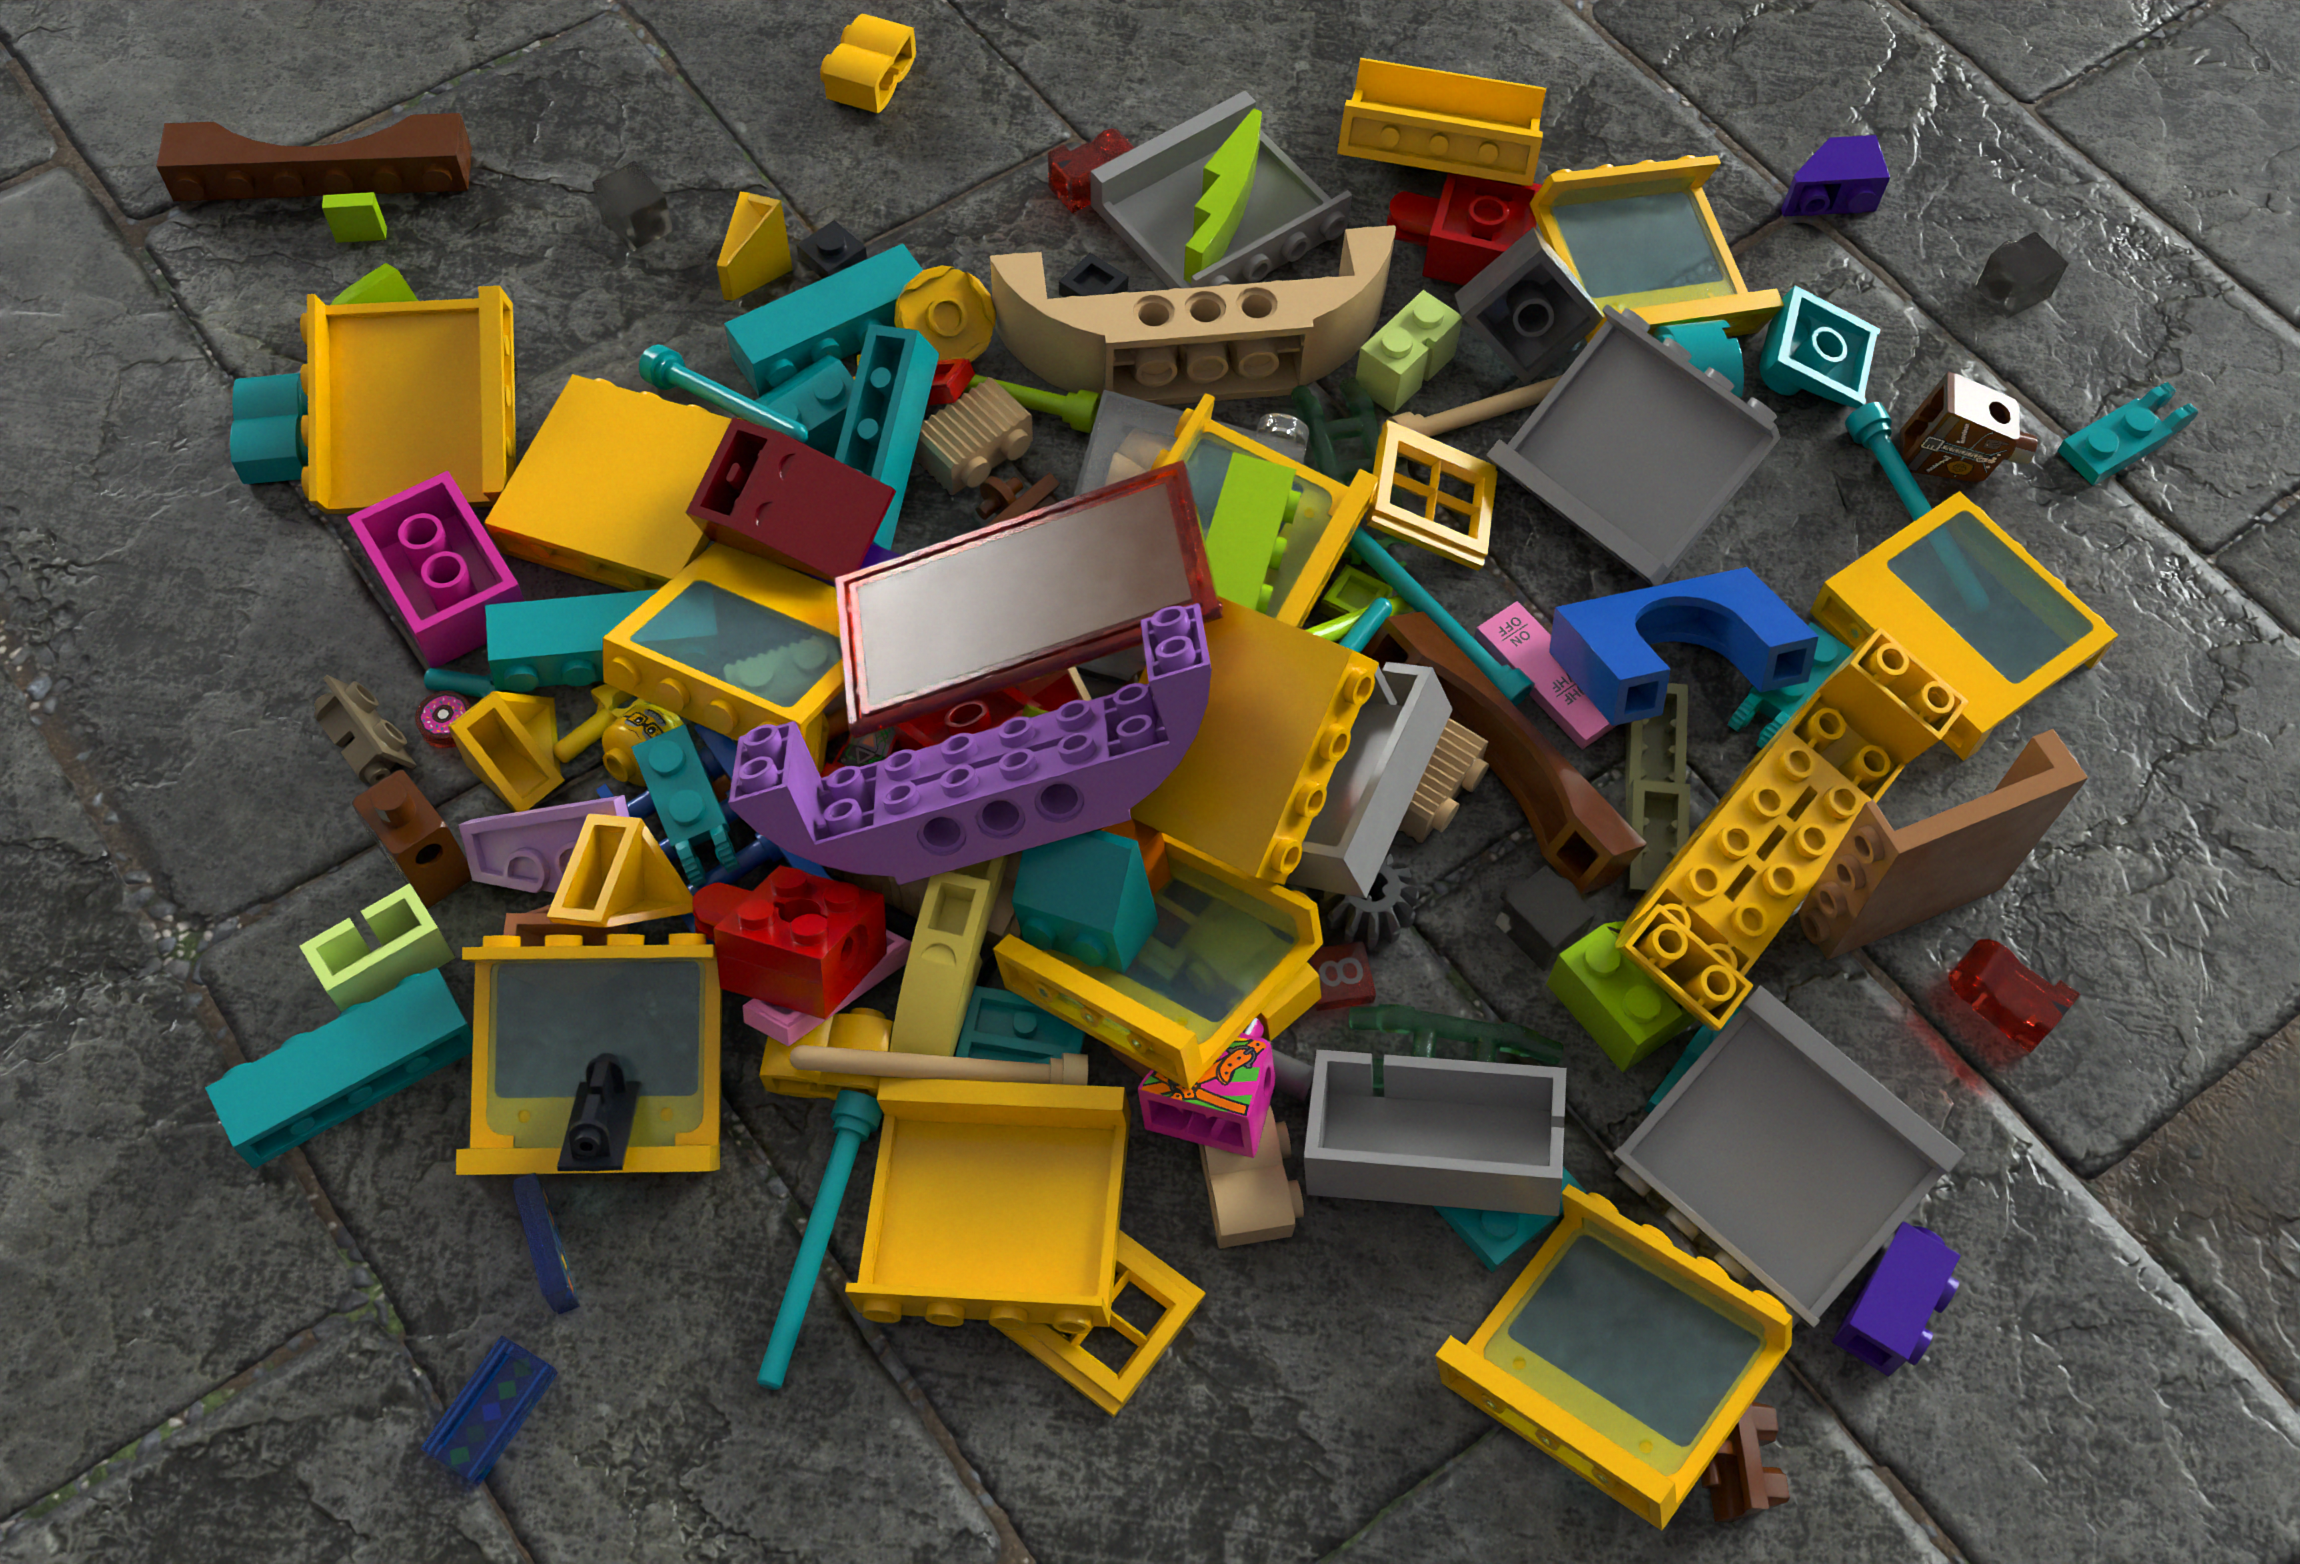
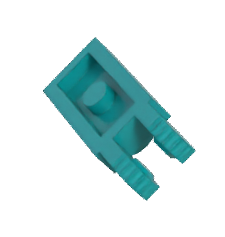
[2057,382,2199,486]
[1727,622,1854,749]
[631,724,741,888]

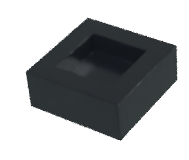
[796,220,867,279]
[1059,252,1129,298]

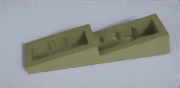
[1625,683,1690,893]

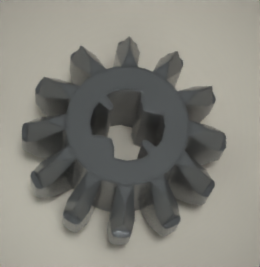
[1319,853,1419,951]

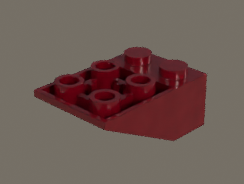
[685,417,896,588]

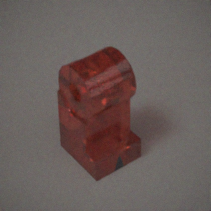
[1048,128,1135,214]
[1948,939,2081,1053]

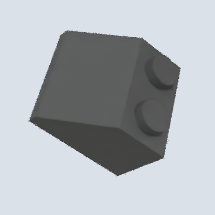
[1455,227,1604,385]

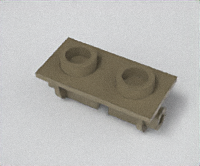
[314,675,417,786]

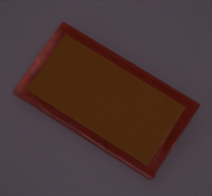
[835,460,1223,739]

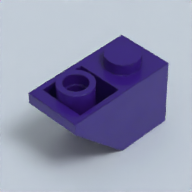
[1781,135,1890,217]

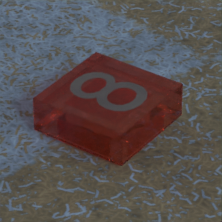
[1307,942,1376,1011]

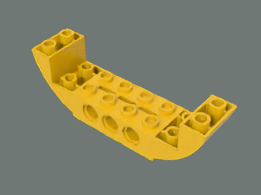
[1615,627,1969,1031]

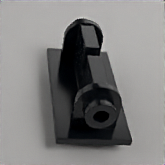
[557,1053,642,1172]

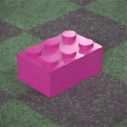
[347,470,525,668]

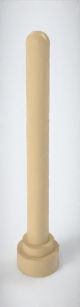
[1386,375,1563,457]
[790,1045,1088,1086]

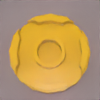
[894,265,996,362]

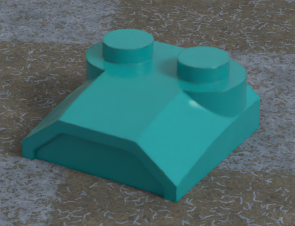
[1759,285,1880,409]

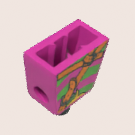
[1138,1018,1275,1158]

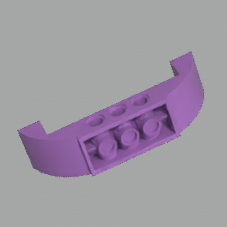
[728,603,1212,885]

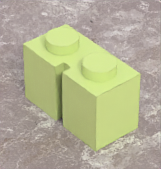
[1354,290,1463,414]
[299,883,455,1013]

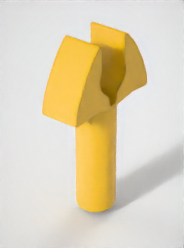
[553,684,649,763]

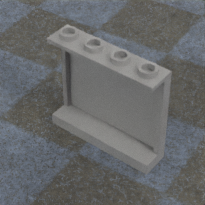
[1091,91,1352,289]
[1486,304,1781,586]
[1613,985,1965,1328]

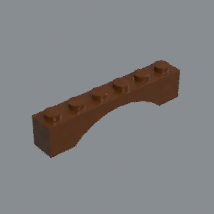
[156,113,472,202]
[1361,611,1647,895]

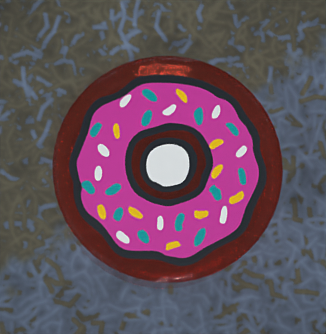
[415,691,472,748]

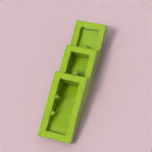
[1184,108,1262,283]

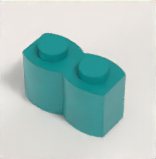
[230,373,308,485]

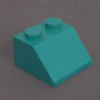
[754,354,854,458]
[1011,829,1159,973]

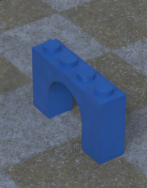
[1549,567,1819,726]

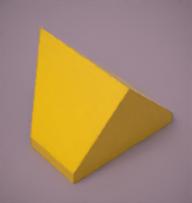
[717,192,793,301]
[448,691,565,812]
[547,814,693,928]

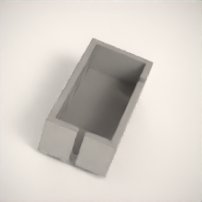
[1285,660,1453,898]
[1304,1050,1567,1216]

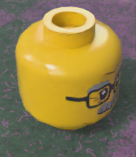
[602,703,684,787]

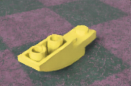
[889,854,1010,1057]

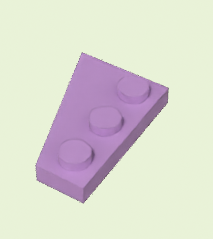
[459,795,629,893]

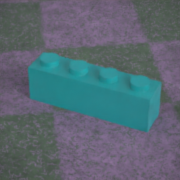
[724,243,923,397]
[835,324,939,550]
[485,585,720,692]
[205,967,473,1169]

